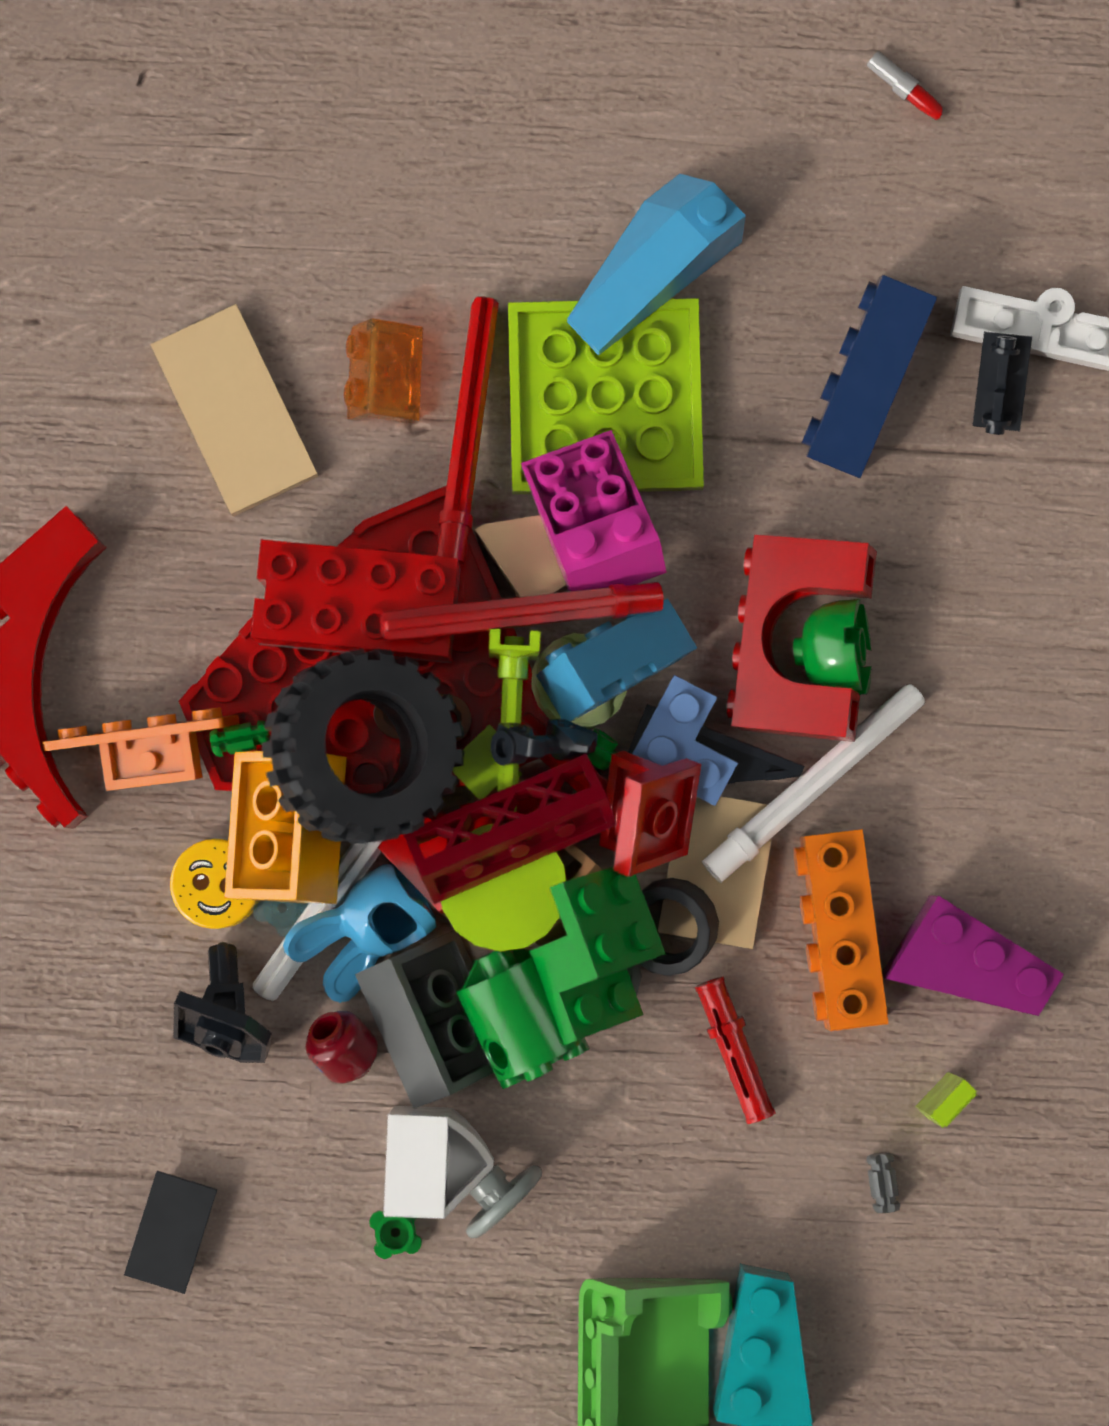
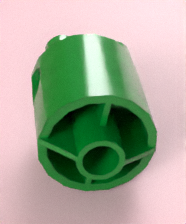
[456,948,590,1089]

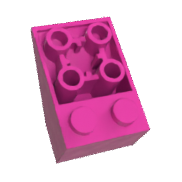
[521,430,667,592]

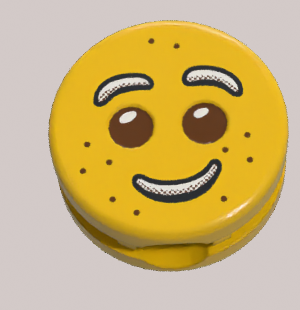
[170,839,260,929]

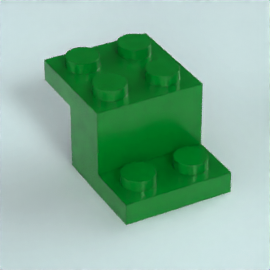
[530,866,665,1045]

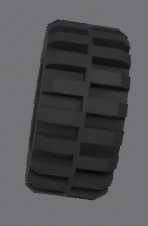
[262,648,465,844]

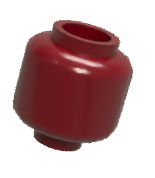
[305,1011,378,1084]

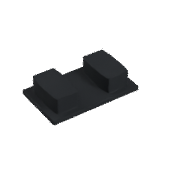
[124,1171,218,1294]

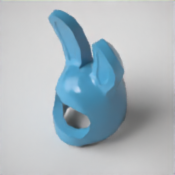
[283,863,437,1003]

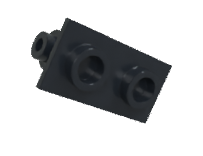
[972,331,1033,435]

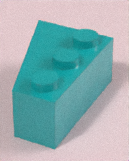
[713,1263,813,1426]

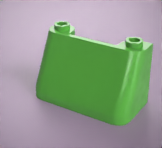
[578,1278,733,1426]

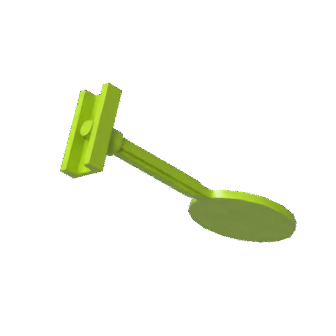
[441,629,566,952]

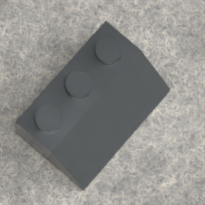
[355,930,494,1109]

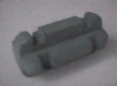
[866,1152,900,1214]

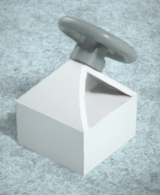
[384,1106,542,1239]

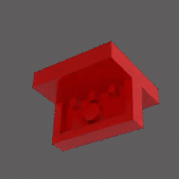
[599,751,702,877]

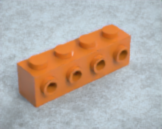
[793,829,889,1031]

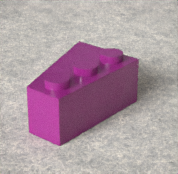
[882,895,1064,1016]

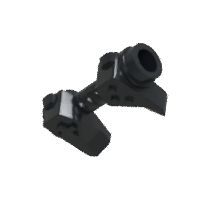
[490,719,598,766]

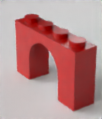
[727,534,877,742]

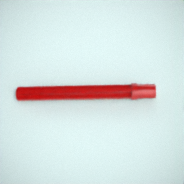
[436,296,499,565]
[380,582,664,642]

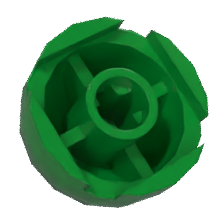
[793,599,872,695]

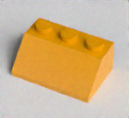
[224,751,346,904]

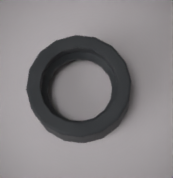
[639,878,719,976]

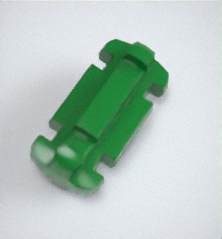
[210,720,271,757]

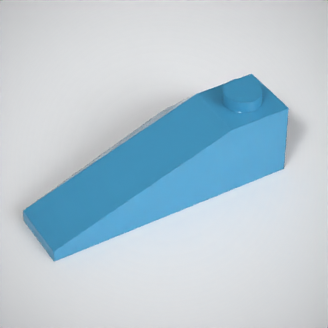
[567,174,746,356]

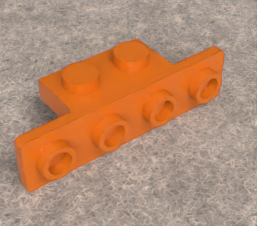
[42,707,239,791]

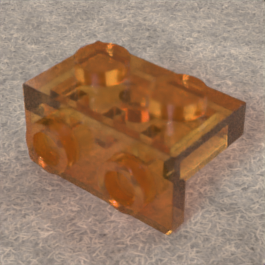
[344,318,423,423]

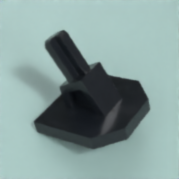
[173,942,272,1063]

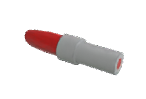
[866,51,943,120]

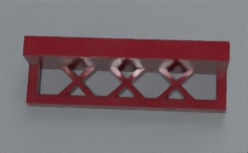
[403,754,617,905]

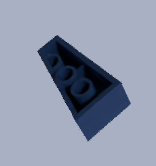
[801,275,937,478]

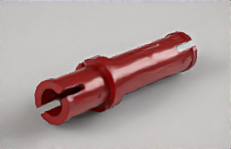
[694,976,776,1124]

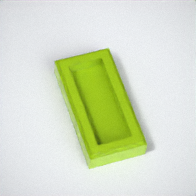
[915,1072,977,1128]

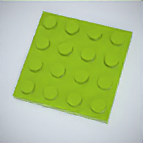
[508,298,704,495]

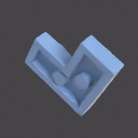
[632,675,738,806]

